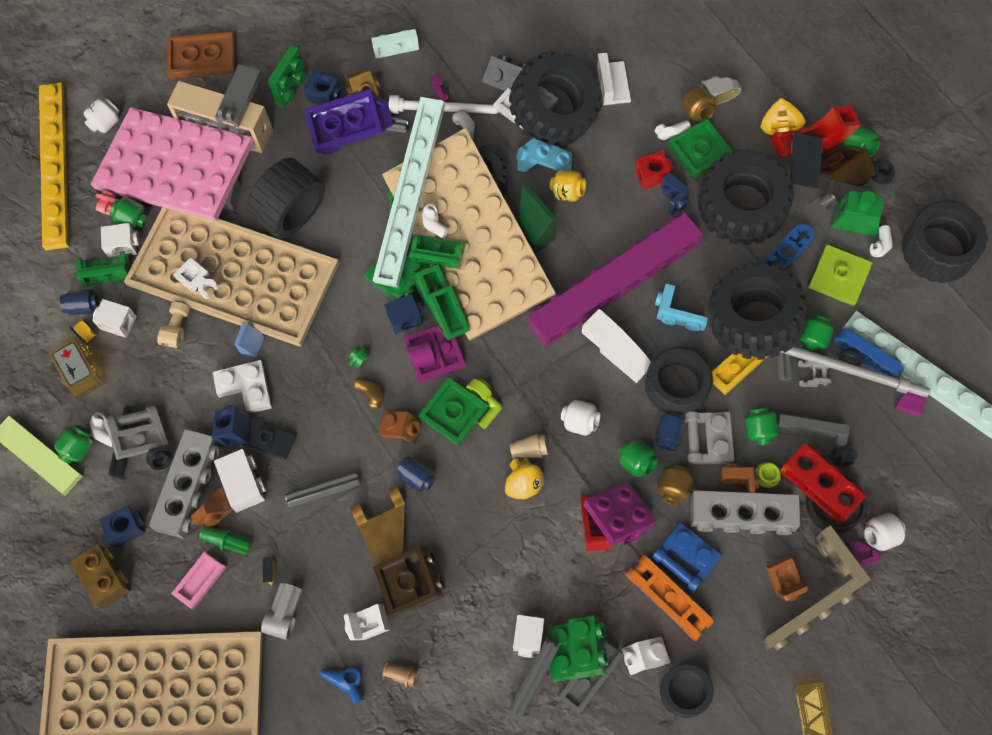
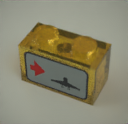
[48,337,104,399]

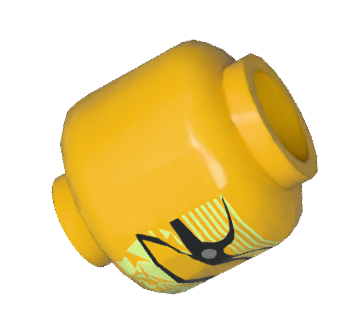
[550,170,586,202]

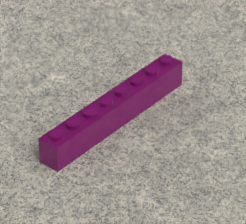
[528,213,703,348]

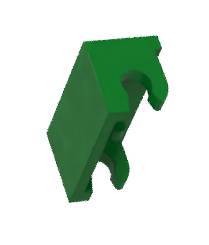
[409,234,466,270]
[76,251,131,287]

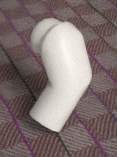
[452,110,475,141]
[655,120,691,140]
[422,203,449,239]
[869,225,893,257]
[90,413,113,448]

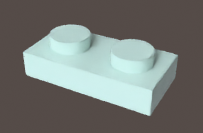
[371,29,419,58]

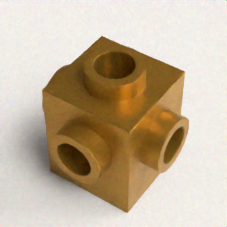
[345,67,380,97]

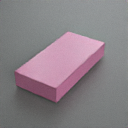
[171,551,227,610]

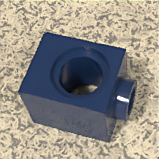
[304,70,342,105]
[384,294,424,334]
[212,405,251,448]
[99,505,145,548]

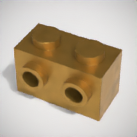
[70,544,130,609]

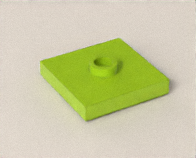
[808,245,873,306]

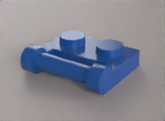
[651,523,722,592]

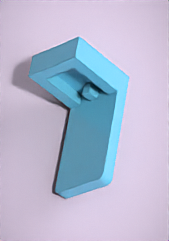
[516,138,572,172]
[655,284,708,331]

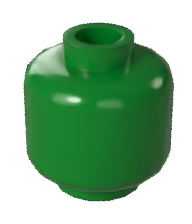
[844,124,880,157]
[109,197,148,231]
[799,315,834,353]
[744,407,780,445]
[54,425,94,464]
[619,439,658,477]

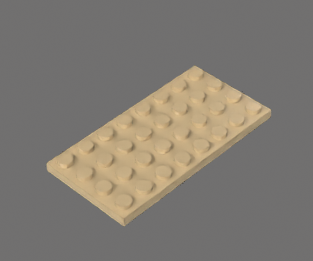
[382,128,556,341]
[124,207,339,347]
[39,632,263,735]

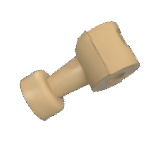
[158,302,190,348]

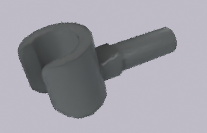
[819,180,838,210]

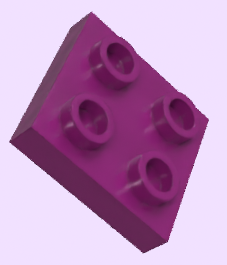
[403,326,466,384]
[584,481,657,546]

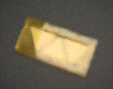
[795,682,833,735]

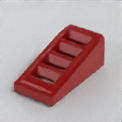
[580,496,612,552]

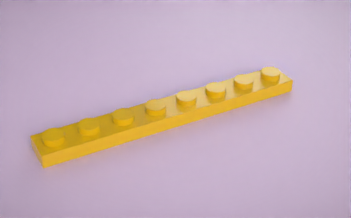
[39,83,69,250]

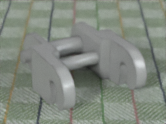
[797,361,831,387]

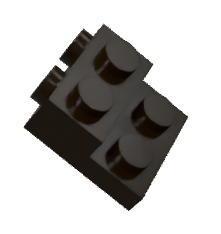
[373,546,446,617]

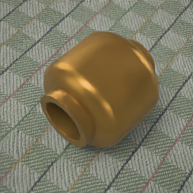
[682,87,717,122]
[657,465,694,505]

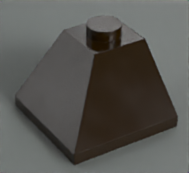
[820,144,876,187]

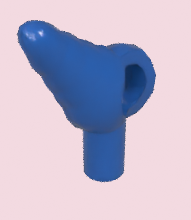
[319,668,364,705]

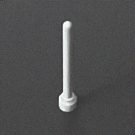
[389,95,498,114]

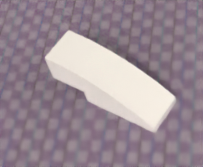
[582,309,651,383]

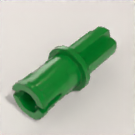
[199,525,252,555]

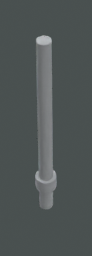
[781,346,930,398]

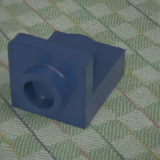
[661,172,690,215]

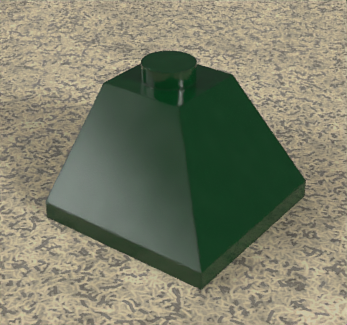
[519,184,556,255]

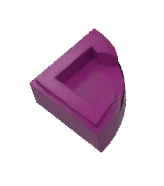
[430,74,449,102]
[895,392,926,417]
[845,541,881,567]

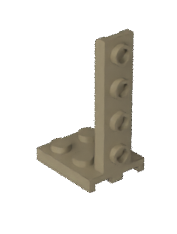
[764,525,871,650]

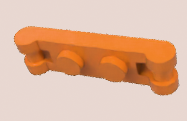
[625,555,714,641]

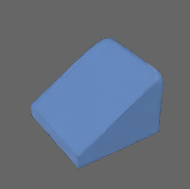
[234,322,264,357]

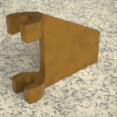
[350,486,405,565]

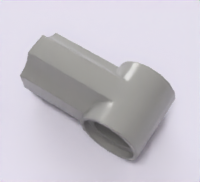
[261,583,303,640]

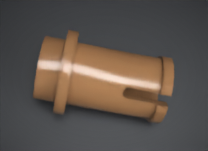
[382,661,418,688]

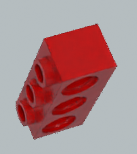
[780,443,867,525]

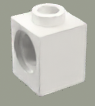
[101,223,140,258]
[92,299,137,338]
[513,615,544,658]

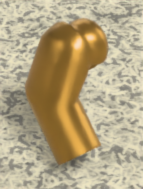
[354,377,384,409]

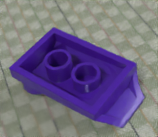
[304,89,393,155]

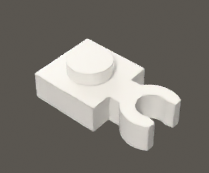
[173,258,219,299]

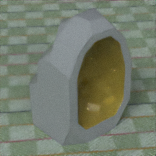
[700,76,742,105]

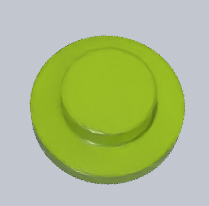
[755,462,781,488]

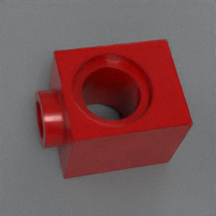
[635,151,673,190]

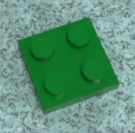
[268,45,307,109]
[668,119,733,180]
[418,377,489,447]

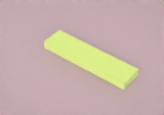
[0,416,83,496]

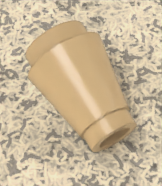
[510,433,549,458]

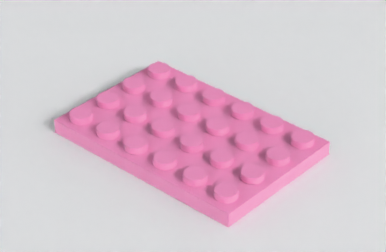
[91,107,254,221]

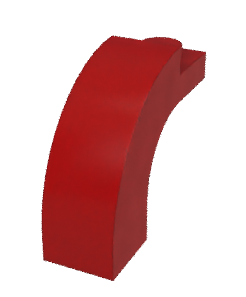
[770,105,861,158]

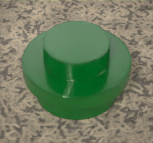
[349,346,371,369]

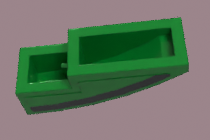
[412,264,470,340]

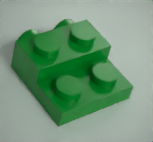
[364,251,430,301]
[547,615,608,682]

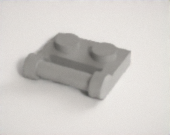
[103,406,168,460]
[684,412,734,465]

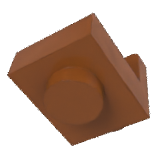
[378,411,421,444]
[719,464,759,493]
[191,488,233,526]
[765,556,809,601]

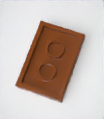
[167,31,235,79]

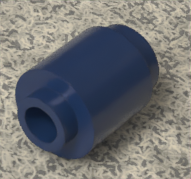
[60,289,99,315]
[655,412,686,451]
[396,456,436,492]

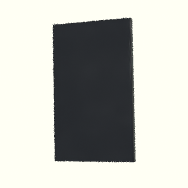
[789,133,822,189]

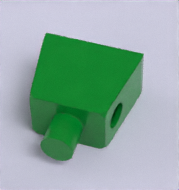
[831,191,884,237]

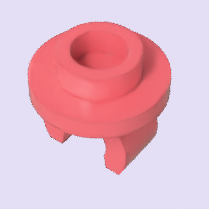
[95,191,116,215]

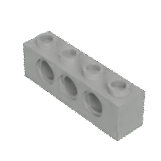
[149,429,220,539]
[690,491,800,535]

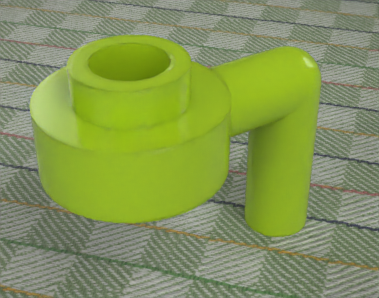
[466,378,502,429]

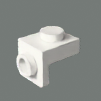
[344,604,390,640]
[622,637,670,675]

